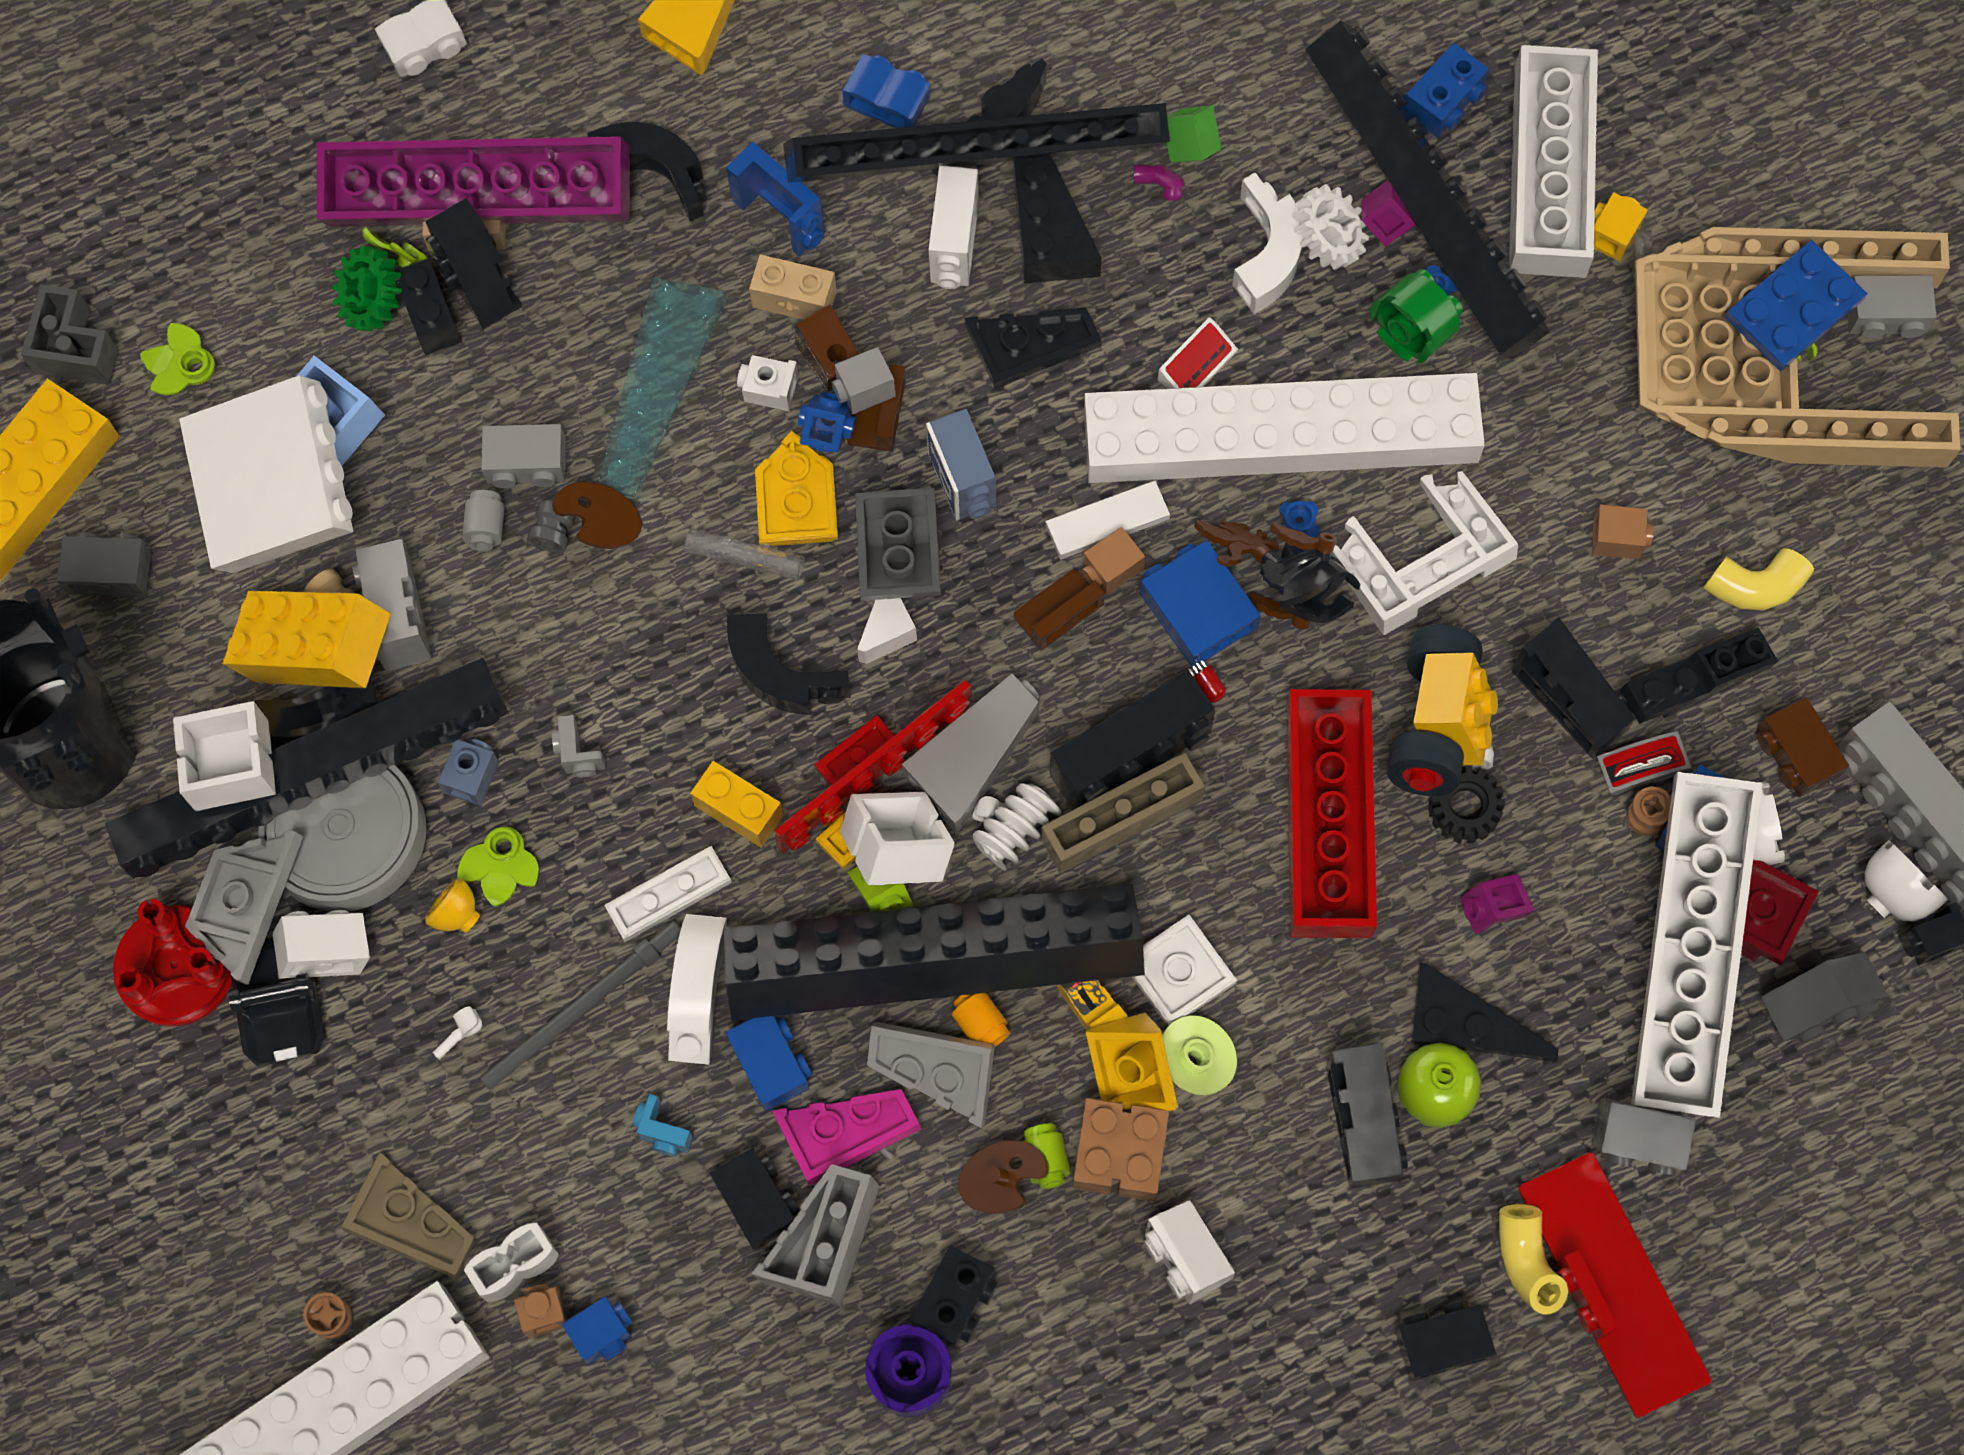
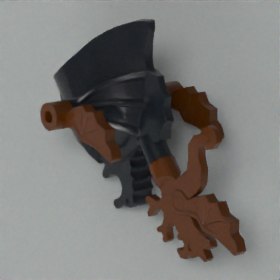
[1194,520,1361,629]

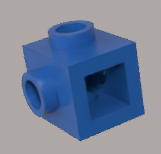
[797,392,856,453]

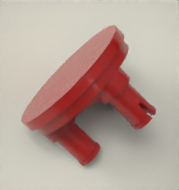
[113,899,232,1027]

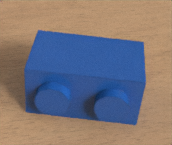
[725,1016,812,1112]

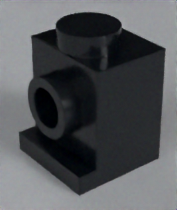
[1901,902,1964,966]

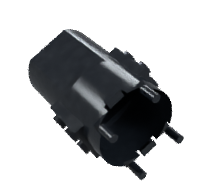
[0,588,135,809]

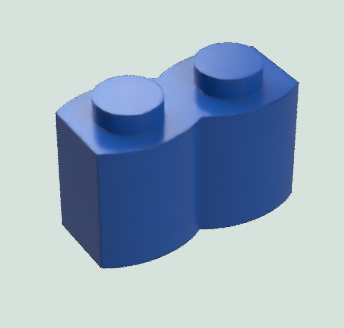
[843,55,931,128]

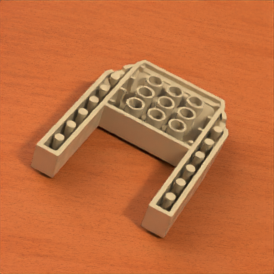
[1635,227,1961,468]

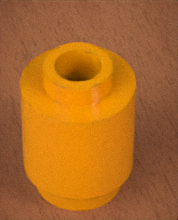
[951,993,1010,1047]

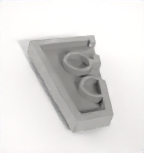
[867,1022,995,1128]

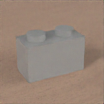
[1848,275,1937,338]
[481,424,566,488]

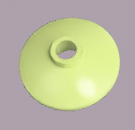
[1162,1016,1237,1095]

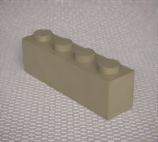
[1041,752,1205,874]

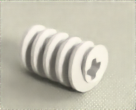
[973,783,1062,871]

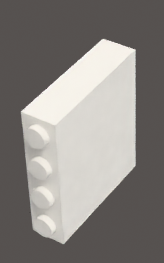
[179,375,353,573]

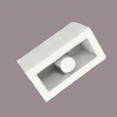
[272,910,370,979]

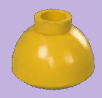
[425,879,481,933]

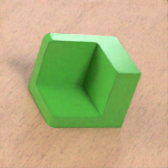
[1167,105,1221,163]

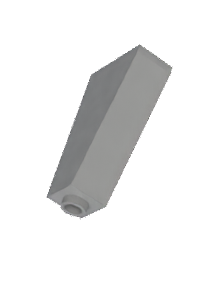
[902,674,1039,834]

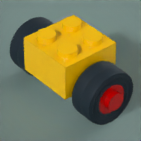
[1387,624,1498,796]

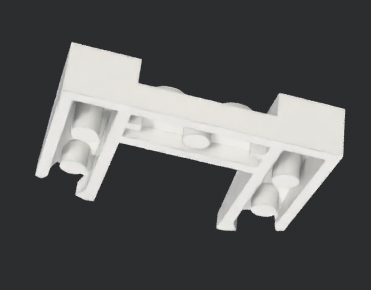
[1332,472,1518,635]

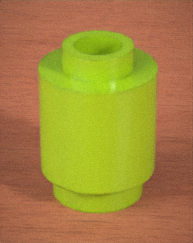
[1023,1124,1071,1189]

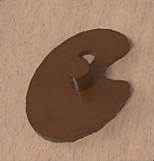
[553,482,642,549]
[958,1141,1049,1214]

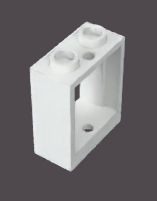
[929,166,979,289]

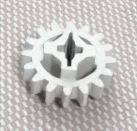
[1292,185,1369,270]

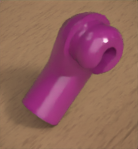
[1134,165,1185,201]

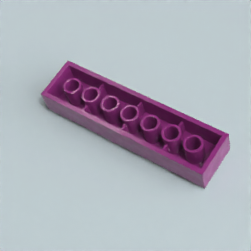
[317,137,630,227]

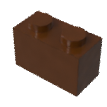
[1757,697,1849,798]

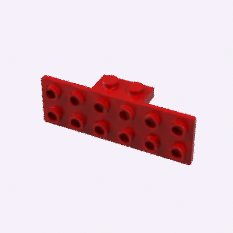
[775,680,971,854]
[1518,1152,1712,1418]

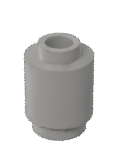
[462,490,505,551]

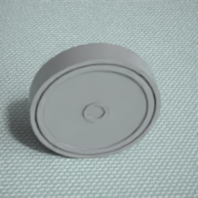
[258,764,426,912]

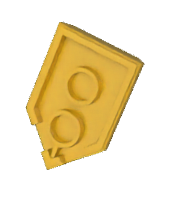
[755,431,838,546]

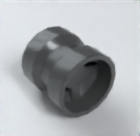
[527,501,576,553]

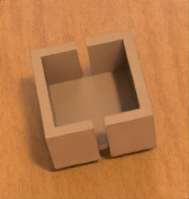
[1073,1098,1169,1202]

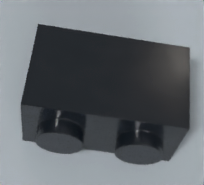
[393,258,461,356]
[709,1148,799,1251]
[1395,1301,1497,1382]

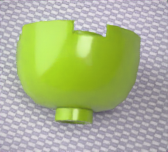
[1397,1043,1481,1128]

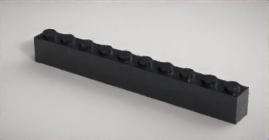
[1305,21,1550,359]
[783,103,1170,183]
[105,658,509,879]

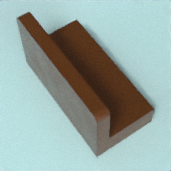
[847,364,906,452]
[1014,570,1104,651]

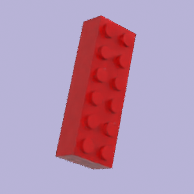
[1286,689,1377,938]

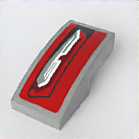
[1597,731,1693,796]

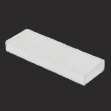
[1046,481,1170,560]
[604,846,732,942]

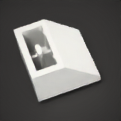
[1143,1200,1235,1304]

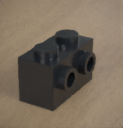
[910,1245,999,1349]

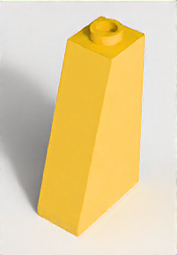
[638,0,735,76]

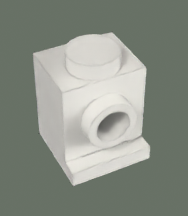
[737,355,799,411]

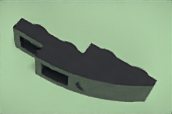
[931,59,1047,178]
[1620,627,1778,724]

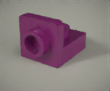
[1460,874,1534,934]

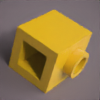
[1594,192,1648,262]

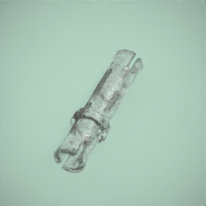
[684,528,805,581]

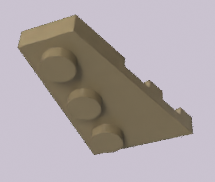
[341,1153,476,1280]

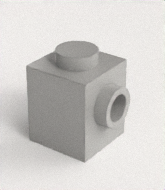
[832,347,896,414]

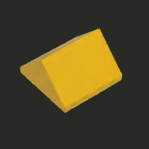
[1086,1013,1178,1111]

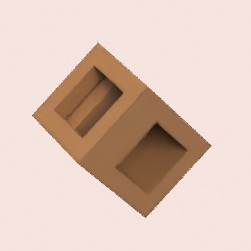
[514,1284,569,1339]

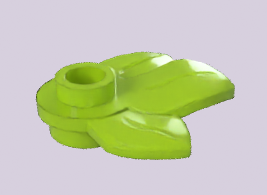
[363,227,428,268]
[140,323,215,396]
[457,826,539,907]

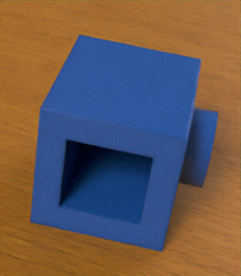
[562,1296,633,1365]

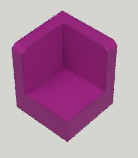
[1361,180,1416,247]

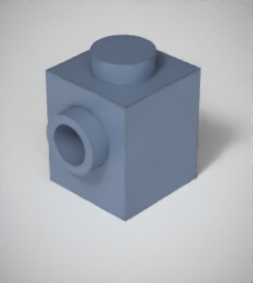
[438,739,499,806]

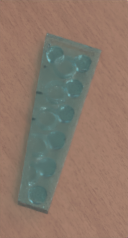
[598,278,728,500]

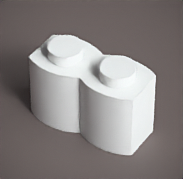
[375,0,467,77]
[464,1223,559,1302]

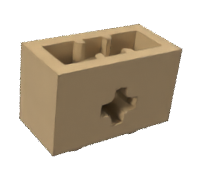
[749,255,837,320]

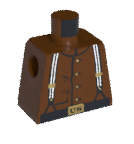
[795,305,859,392]

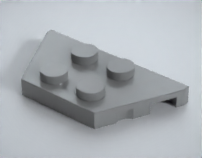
[185,830,303,985]

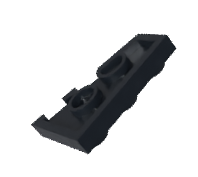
[964,307,1102,389]

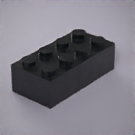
[1050,670,1215,810]

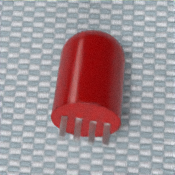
[1188,660,1226,703]

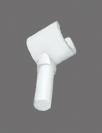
[972,796,1008,822]
[433,1007,482,1059]

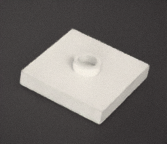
[1132,915,1237,1027]

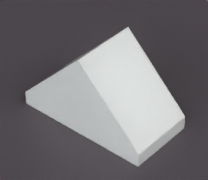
[857,598,917,664]

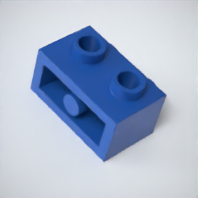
[1405,43,1489,138]

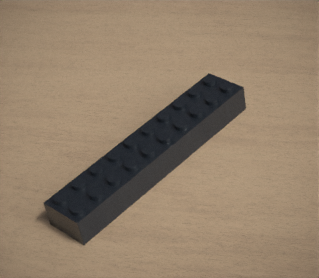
[724,884,1145,1021]

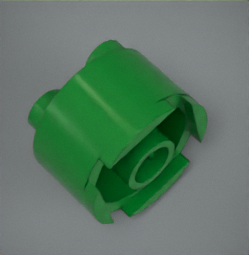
[1370,269,1463,364]

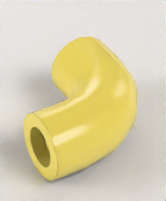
[1703,548,1814,611]
[1499,1204,1568,1314]

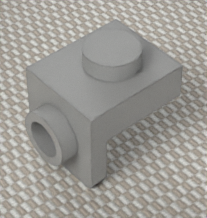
[552,715,606,778]

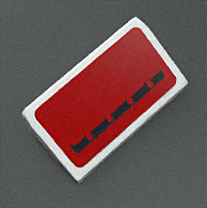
[1158,317,1238,389]

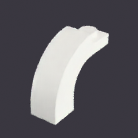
[1232,173,1303,314]
[667,914,727,1065]

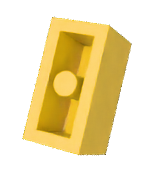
[690,761,784,848]

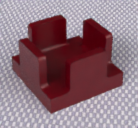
[1741,859,1819,965]

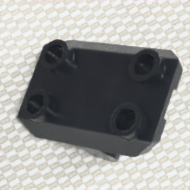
[228,941,324,1067]

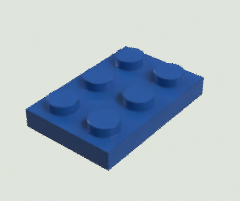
[1725,240,1868,372]

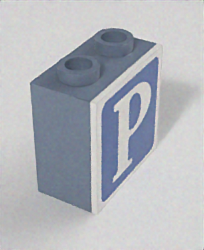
[926,409,996,521]

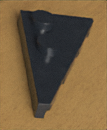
[1411,963,1559,1062]

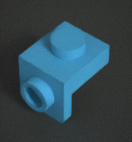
[633,1094,693,1157]

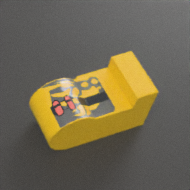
[1056,980,1128,1031]

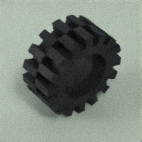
[1428,765,1505,844]

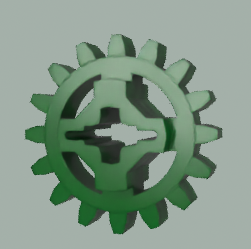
[332,246,402,332]

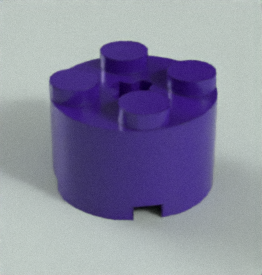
[865,1325,952,1417]

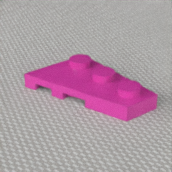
[772,1089,921,1186]

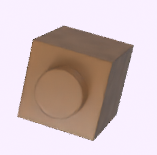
[1592,505,1653,559]
[1081,526,1146,596]

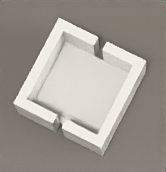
[173,701,276,811]
[840,792,955,885]

